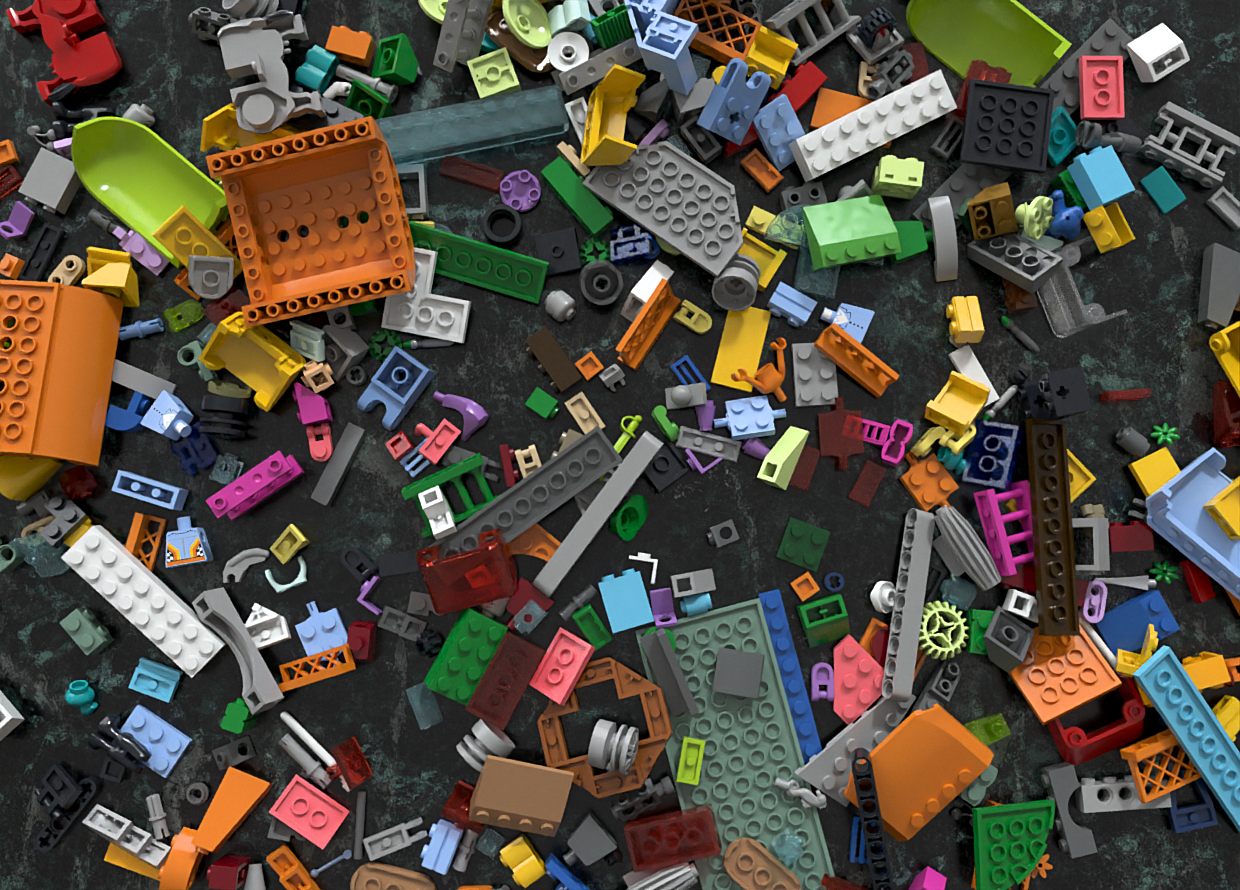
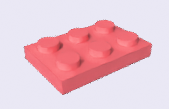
[1079,56,1125,120]
[529,627,595,706]
[269,774,350,850]

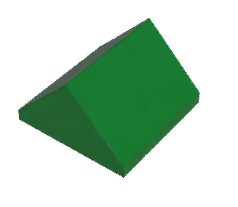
[345,79,395,131]

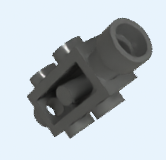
[188,7,238,45]
[866,49,915,100]
[611,776,676,822]

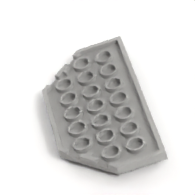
[582,141,743,278]

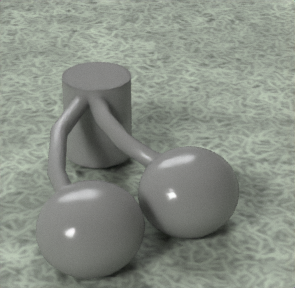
[27,125,57,151]

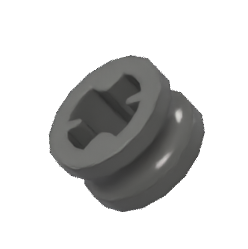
[346,366,367,386]

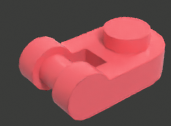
[306,423,333,462]

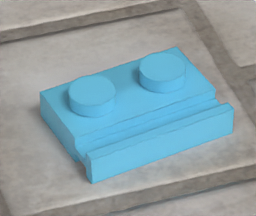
[128,657,183,703]

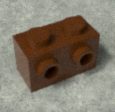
[1002,277,1037,314]

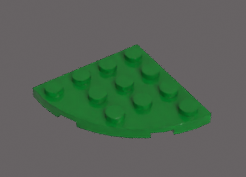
[972,799,1055,890]

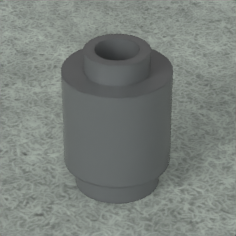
[1116,427,1150,457]

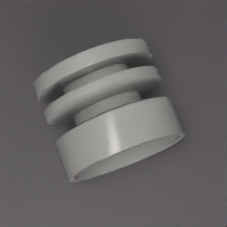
[222,0,279,20]
[711,254,761,311]
[456,717,515,772]
[588,719,639,775]

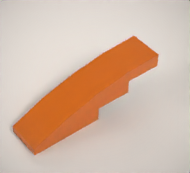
[266,843,320,890]

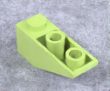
[757,426,809,490]

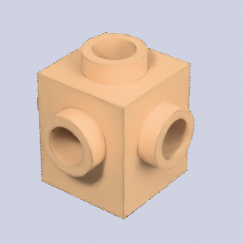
[301,360,334,393]

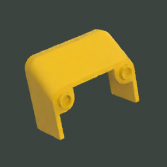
[580,64,646,166]
[200,103,303,152]

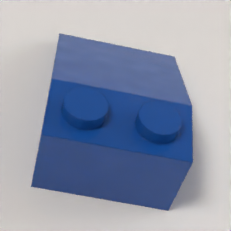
[1094,590,1180,657]

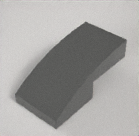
[377,605,427,642]

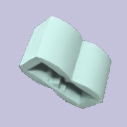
[548,0,591,37]

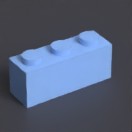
[111,470,188,511]

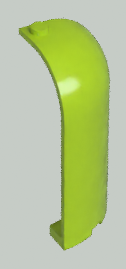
[906,0,1072,87]
[71,117,230,268]

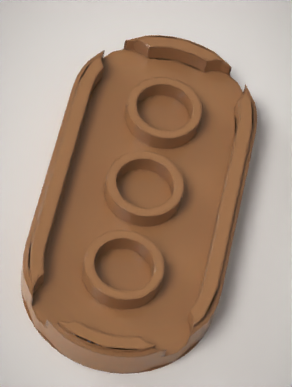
[486,9,554,73]
[723,838,801,890]
[350,862,437,890]

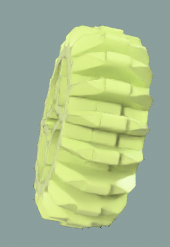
[918,601,969,660]

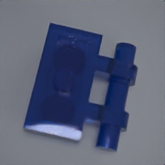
[610,222,653,263]
[169,422,221,477]

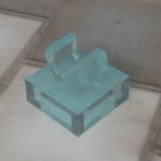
[475,827,505,859]

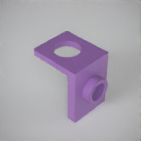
[0,201,35,239]
[684,448,722,475]
[357,576,382,615]
[650,587,678,628]

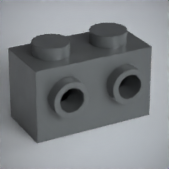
[779,181,828,221]

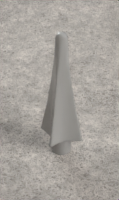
[1094,575,1156,591]

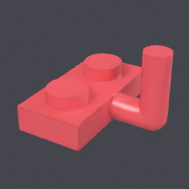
[414,418,461,465]

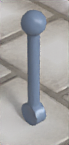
[310,849,352,878]

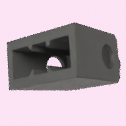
[563,811,617,866]

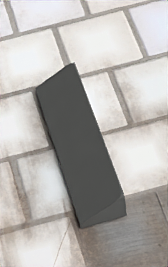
[310,422,368,507]

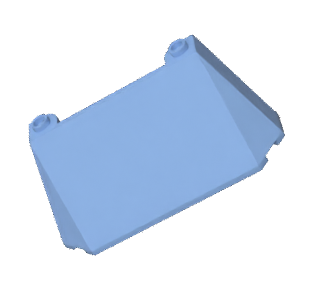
[1146,448,1240,600]

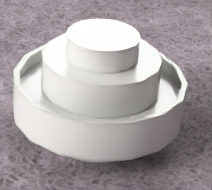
[870,581,896,613]

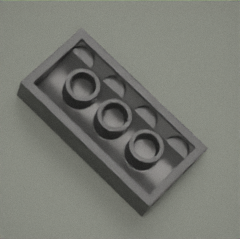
[967,232,1063,294]

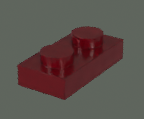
[499,444,520,489]

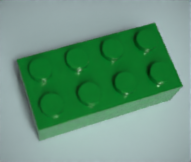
[424,604,508,706]

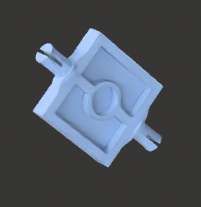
[713,395,786,441]
[295,601,348,667]

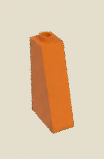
[191,766,273,855]

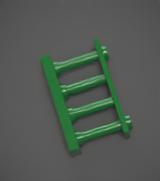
[401,452,500,538]

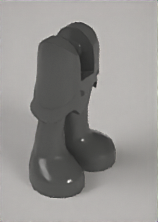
[1075,120,1142,154]

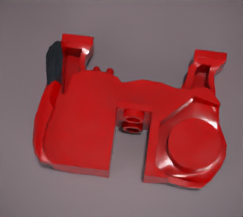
[6,0,122,106]

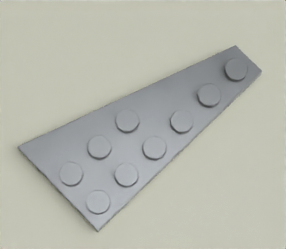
[794,694,916,807]

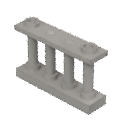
[433,0,493,73]
[765,0,862,67]
[550,37,642,95]

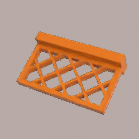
[674,0,762,65]
[616,278,681,371]
[1120,729,1202,803]

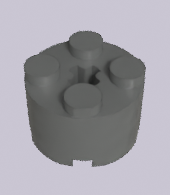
[579,260,623,305]

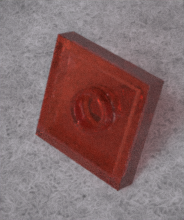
[202,283,251,326]
[326,736,374,790]
[440,780,485,835]

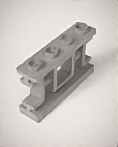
[1139,101,1240,188]

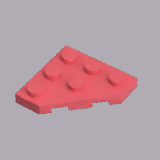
[833,634,884,725]

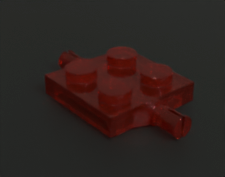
[818,397,865,470]

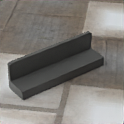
[640,628,699,716]

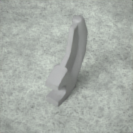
[223,548,269,583]

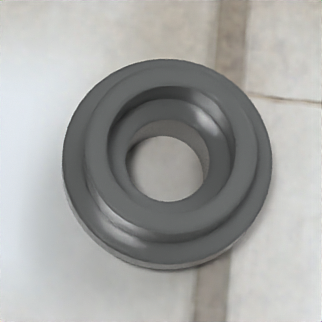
[186,782,209,805]

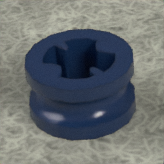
[824,572,844,592]

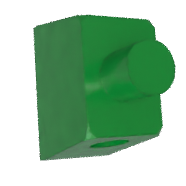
[890,221,934,265]

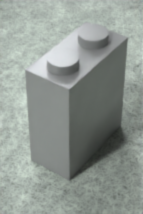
[18,147,81,215]

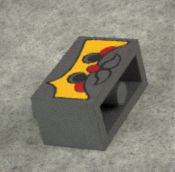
[680,114,722,166]

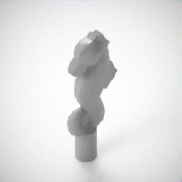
[774,777,827,809]

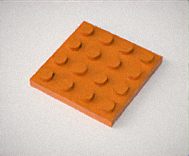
[1008,624,1122,725]

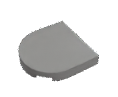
[188,255,234,299]

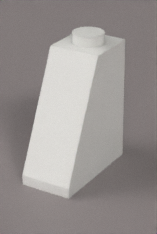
[620,260,674,323]

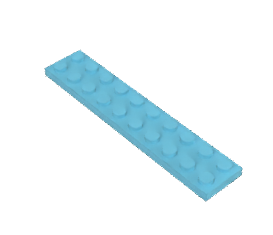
[1133,645,1240,833]

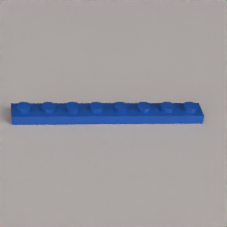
[758,589,822,763]

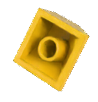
[82,262,140,308]

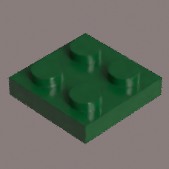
[775,517,831,572]

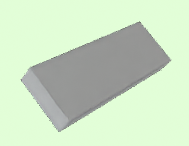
[675,426,742,463]

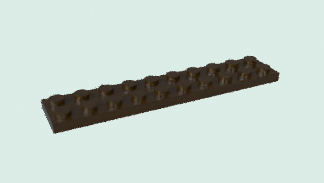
[1025,418,1080,636]

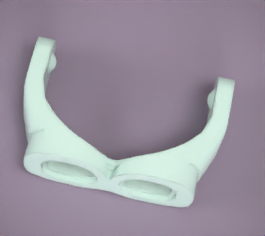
[265,556,307,593]

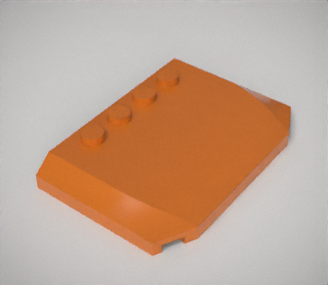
[843,703,994,842]

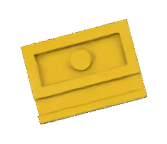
[86,247,132,276]

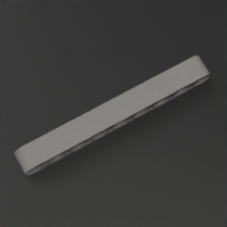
[532,431,664,598]
[882,508,935,703]

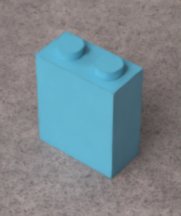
[1067,145,1135,211]
[598,568,654,633]

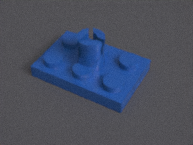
[545,853,589,890]

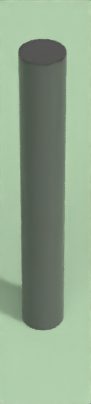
[353,791,366,859]

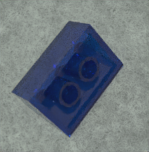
[962,419,1024,492]

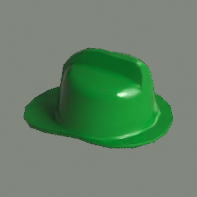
[608,494,649,541]

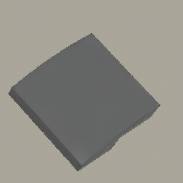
[712,647,765,698]

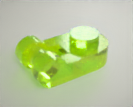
[162,300,204,332]

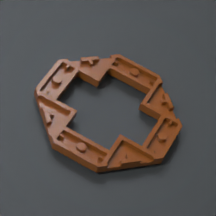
[537,657,673,799]

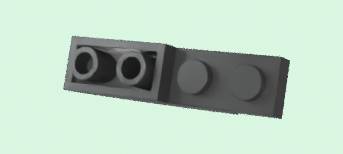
[910,657,964,714]

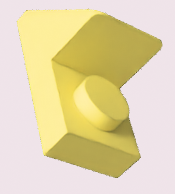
[270,524,310,565]

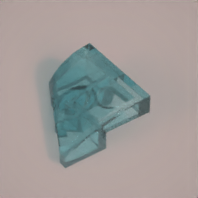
[9,532,70,578]

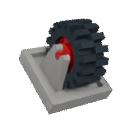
[846,7,905,66]

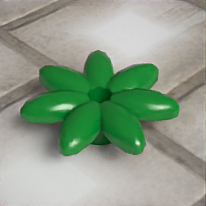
[1150,423,1180,446]
[1149,560,1179,584]

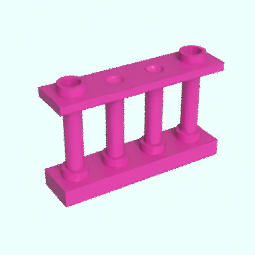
[205,451,304,521]
[973,480,1035,577]

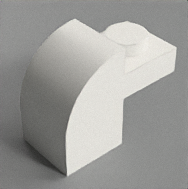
[418,486,457,540]
[1002,589,1038,624]

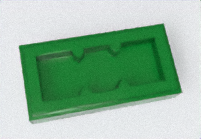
[572,604,613,652]

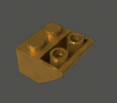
[967,182,1018,241]

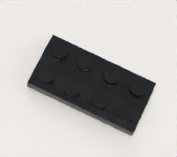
[286,83,365,132]

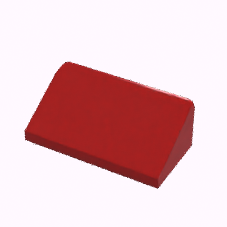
[1180,559,1216,603]

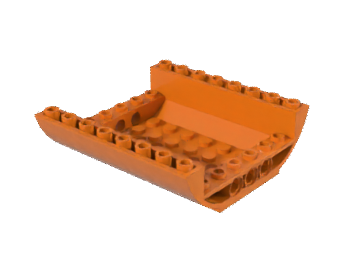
[206,116,415,328]
[0,280,124,466]

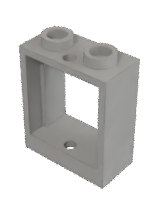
[395,164,429,221]
[1072,518,1110,575]

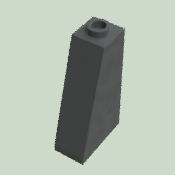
[1197,243,1240,332]

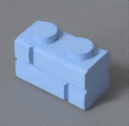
[766,282,817,327]
[420,819,464,875]

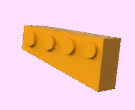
[1131,651,1231,707]

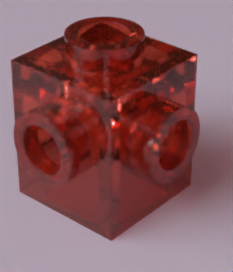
[58,465,97,501]

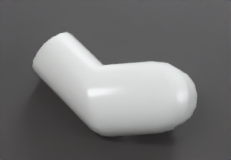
[322,82,352,100]

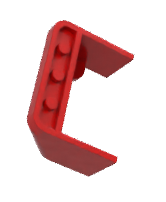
[1047,673,1145,766]

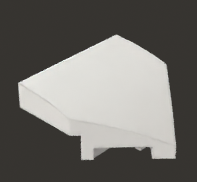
[244,603,291,650]

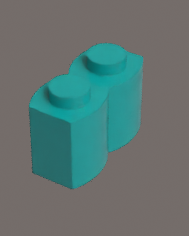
[295,45,340,95]

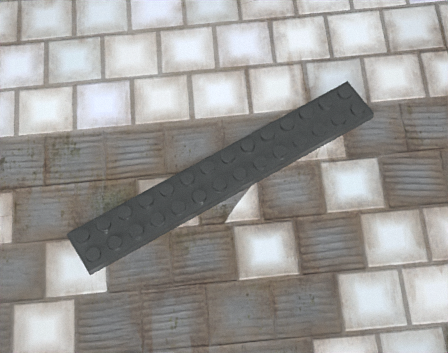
[911,18,1134,231]

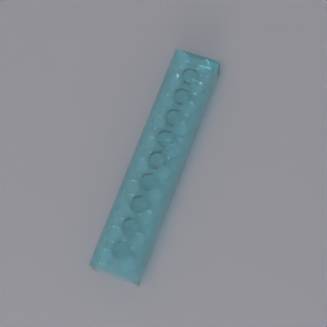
[375,84,569,165]

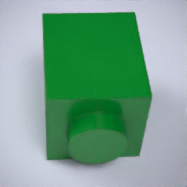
[525,387,559,421]

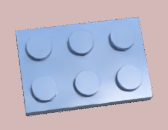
[752,94,806,171]
[112,705,193,778]

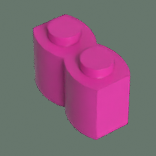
[882,419,913,468]

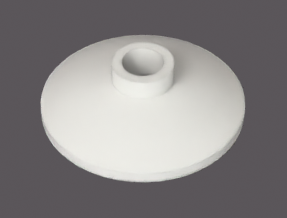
[547,32,589,72]

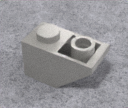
[670,568,716,598]

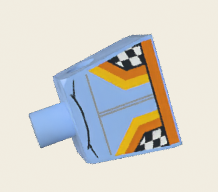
[165,516,213,568]

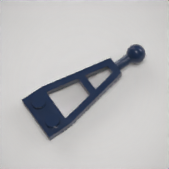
[1158,714,1218,834]

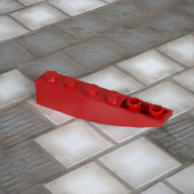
[723,61,828,158]

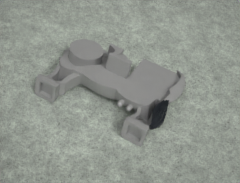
[217,10,326,134]

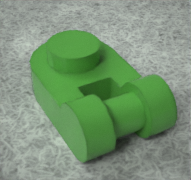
[652,405,680,442]

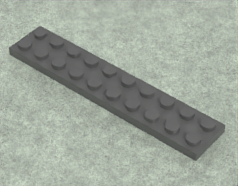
[422,426,623,586]

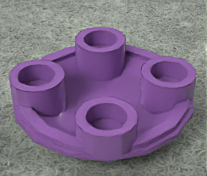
[500,170,541,212]

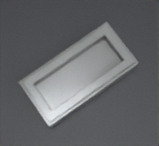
[1206,186,1240,231]

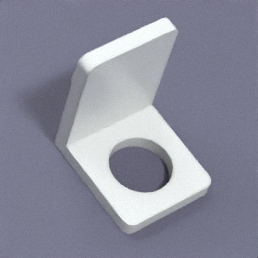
[628,552,658,584]

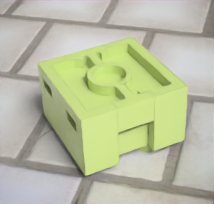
[467,47,523,109]
[871,155,924,199]

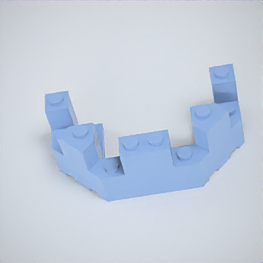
[624,0,699,95]

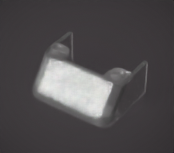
[1037,236,1128,338]

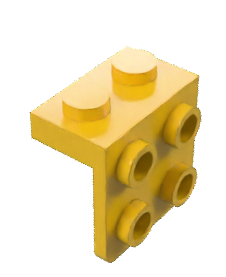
[1116,624,1158,677]

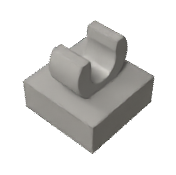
[598,364,625,391]

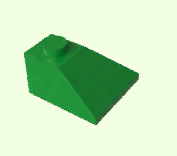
[371,33,418,86]

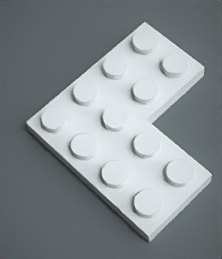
[381,247,471,343]

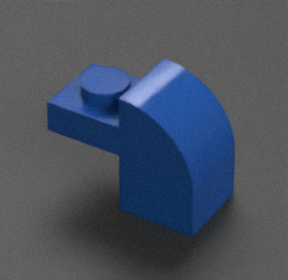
[105,391,151,433]

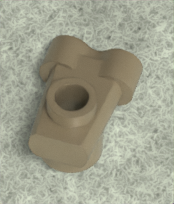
[1081,504,1109,538]

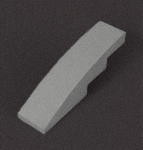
[82,804,172,870]

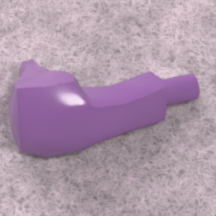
[433,391,489,441]

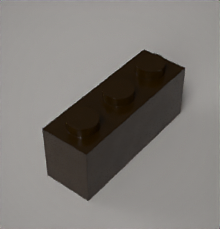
[525,326,583,395]

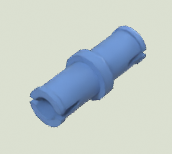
[119,318,164,341]

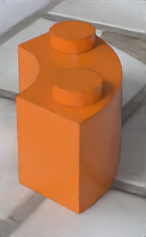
[158,827,204,890]

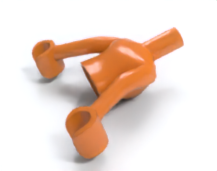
[731,338,787,403]

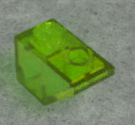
[963,713,1011,746]

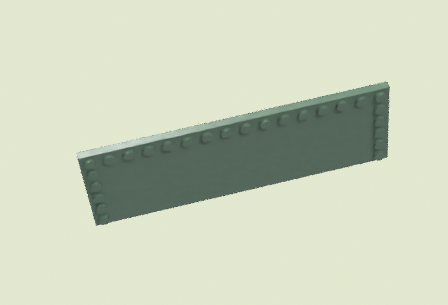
[635,598,838,890]

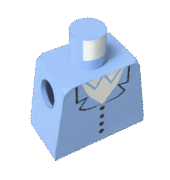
[820,303,875,349]
[140,390,193,440]

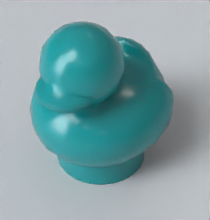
[937,446,970,475]
[65,680,98,715]

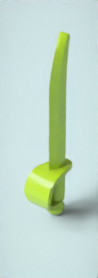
[599,415,642,483]

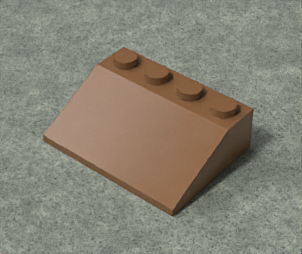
[469,755,574,837]

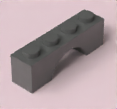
[1040,762,1097,859]

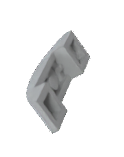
[927,196,958,282]
[112,359,177,399]

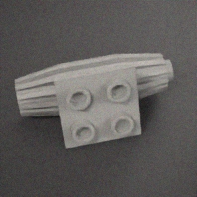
[932,505,1002,591]
[623,855,699,890]

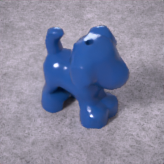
[1045,190,1084,239]

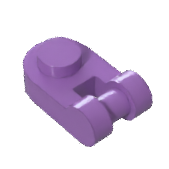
[811,662,834,701]

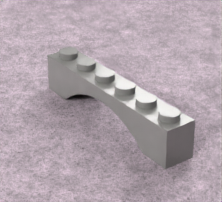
[192,587,284,715]

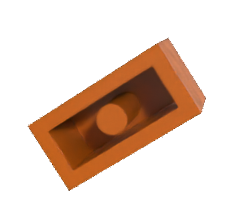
[325,25,376,67]

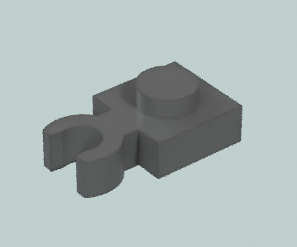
[407,591,447,616]
[267,816,306,842]

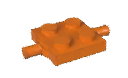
[899,451,959,512]

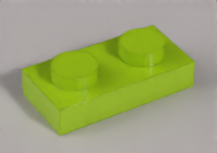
[676,736,705,785]

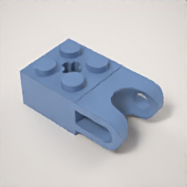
[697,58,771,145]
[357,346,436,431]

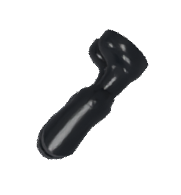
[52,101,116,139]
[88,713,152,774]

